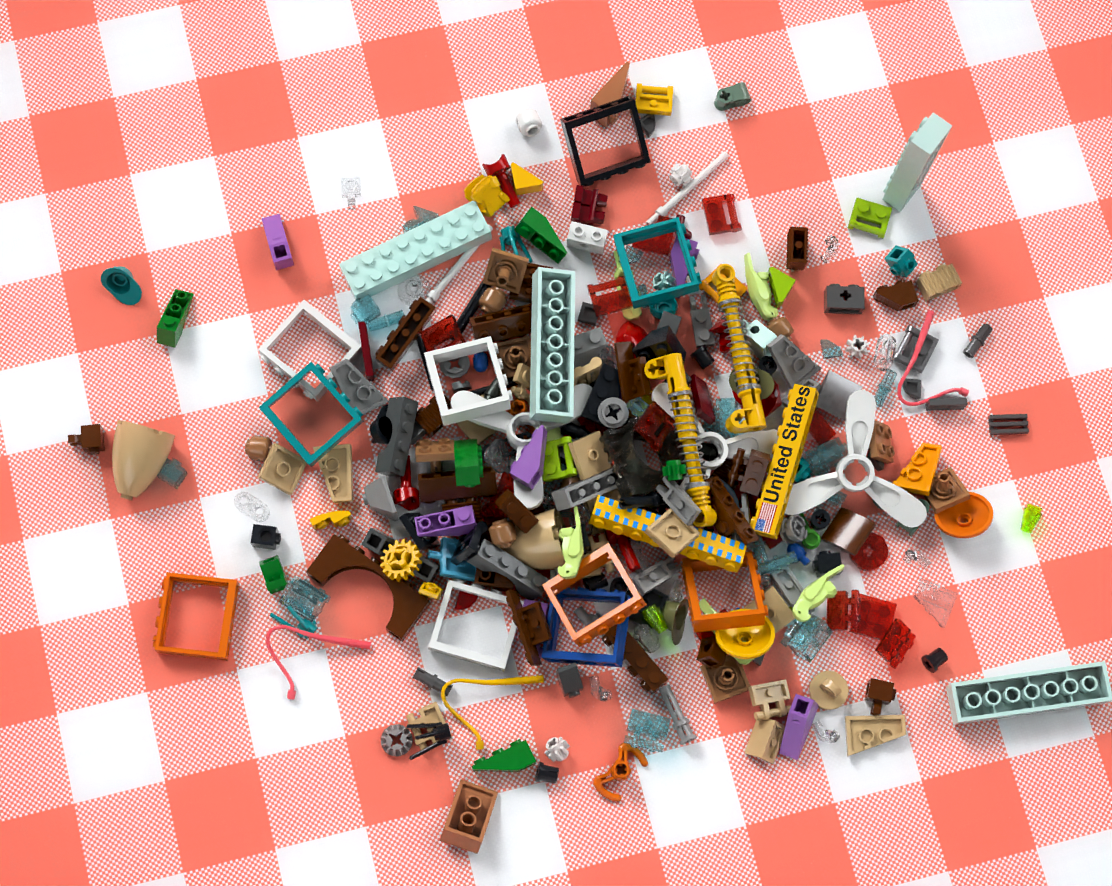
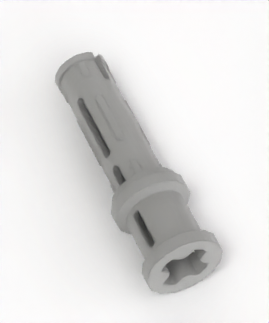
[658,684,697,745]

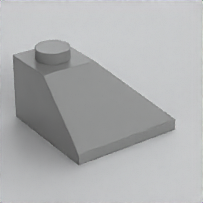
[362,476,399,521]

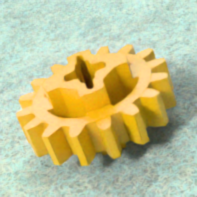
[380,539,422,582]

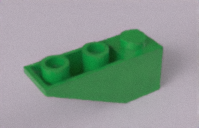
[514,207,567,264]
[157,289,194,348]
[472,739,536,772]

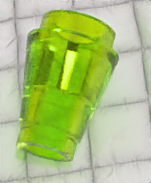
[1020,504,1042,534]
[642,604,668,634]

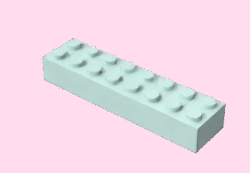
[882,112,952,212]
[339,200,492,303]
[529,267,575,424]
[946,661,1112,725]

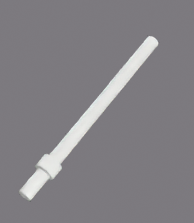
[646,151,729,226]
[426,224,493,304]

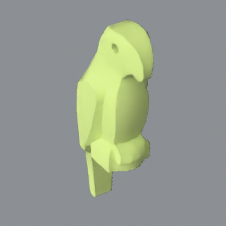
[744,253,778,320]
[558,506,584,579]
[792,564,844,622]

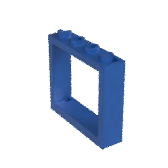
[541,587,631,668]

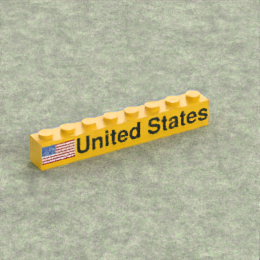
[750,384,819,540]

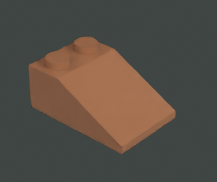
[590,62,630,128]
[440,779,498,854]

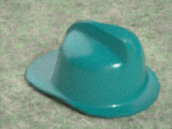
[101,266,142,305]

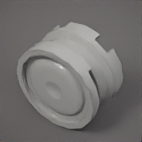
[779,515,808,544]

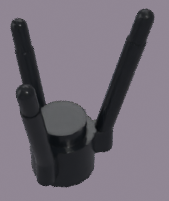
[406,722,451,760]

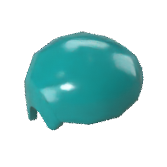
[649,298,678,319]

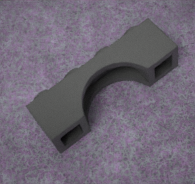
[375,397,419,477]
[361,528,440,583]
[467,539,548,600]

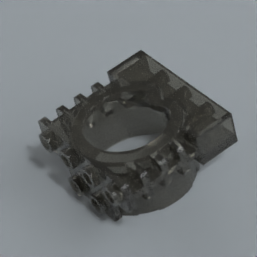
[599,413,688,502]

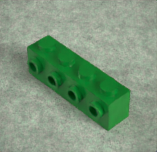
[454,439,484,487]

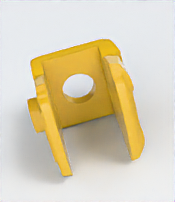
[464,175,510,217]

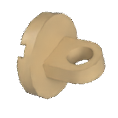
[809,670,849,710]

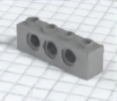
[551,465,629,511]

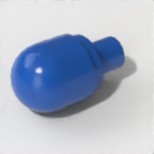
[473,352,488,372]
[787,543,811,566]

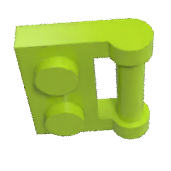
[847,198,892,239]
[542,436,578,482]

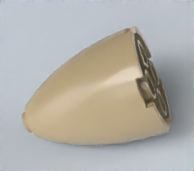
[112,420,175,500]
[497,508,566,570]

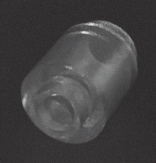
[633,624,660,653]

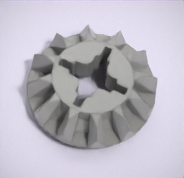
[439,356,470,379]
[598,397,629,429]
[381,724,413,756]

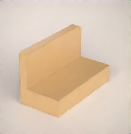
[745,719,785,764]

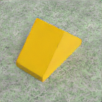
[510,162,544,195]

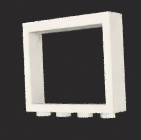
[258,300,362,402]
[424,336,513,426]
[428,578,524,672]

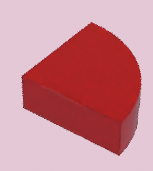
[455,591,478,610]

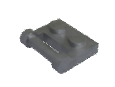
[891,325,939,374]

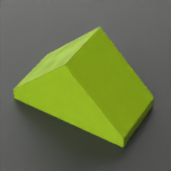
[768,267,796,308]

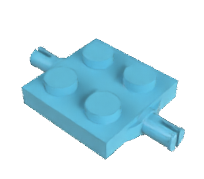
[427,537,476,582]

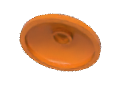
[934,491,993,538]

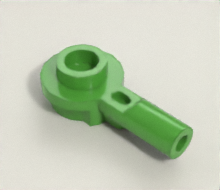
[799,513,821,549]

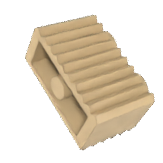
[916,263,962,302]

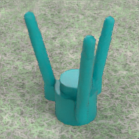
[499,226,533,263]
[270,596,318,639]

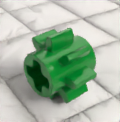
[662,460,687,481]

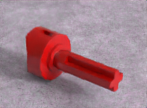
[482,154,521,208]
[393,455,420,511]
[605,530,641,572]

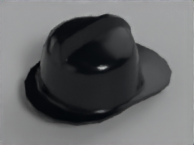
[369,405,393,445]

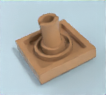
[483,248,529,294]
[496,336,531,380]
[868,420,895,464]
[415,438,455,473]
[923,467,970,514]
[700,655,750,704]

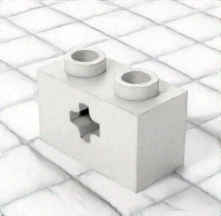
[566,221,608,255]

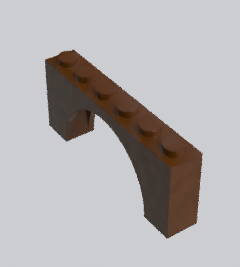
[306,534,430,642]

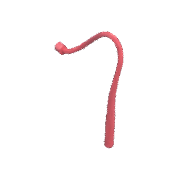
[897,310,969,406]
[266,625,371,699]

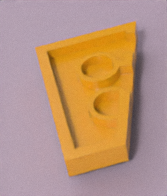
[892,443,942,496]

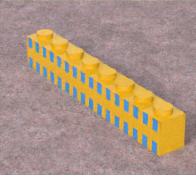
[589,495,747,573]

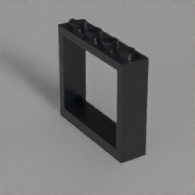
[560,96,651,186]

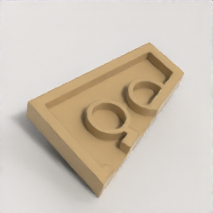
[313,444,353,503]
[845,715,906,757]

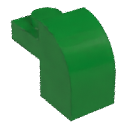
[259,555,289,594]

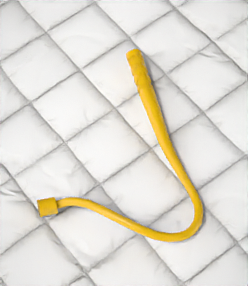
[441,675,544,750]

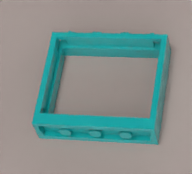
[613,217,702,309]
[259,362,364,467]

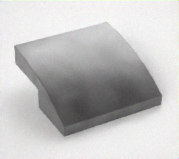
[816,370,863,420]

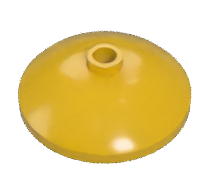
[715,609,775,659]

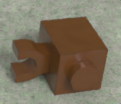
[68,424,105,455]
[864,678,896,715]

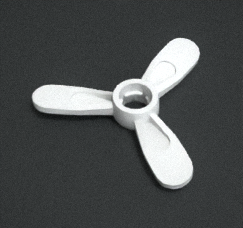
[651,382,779,526]
[450,383,592,510]
[785,390,927,528]

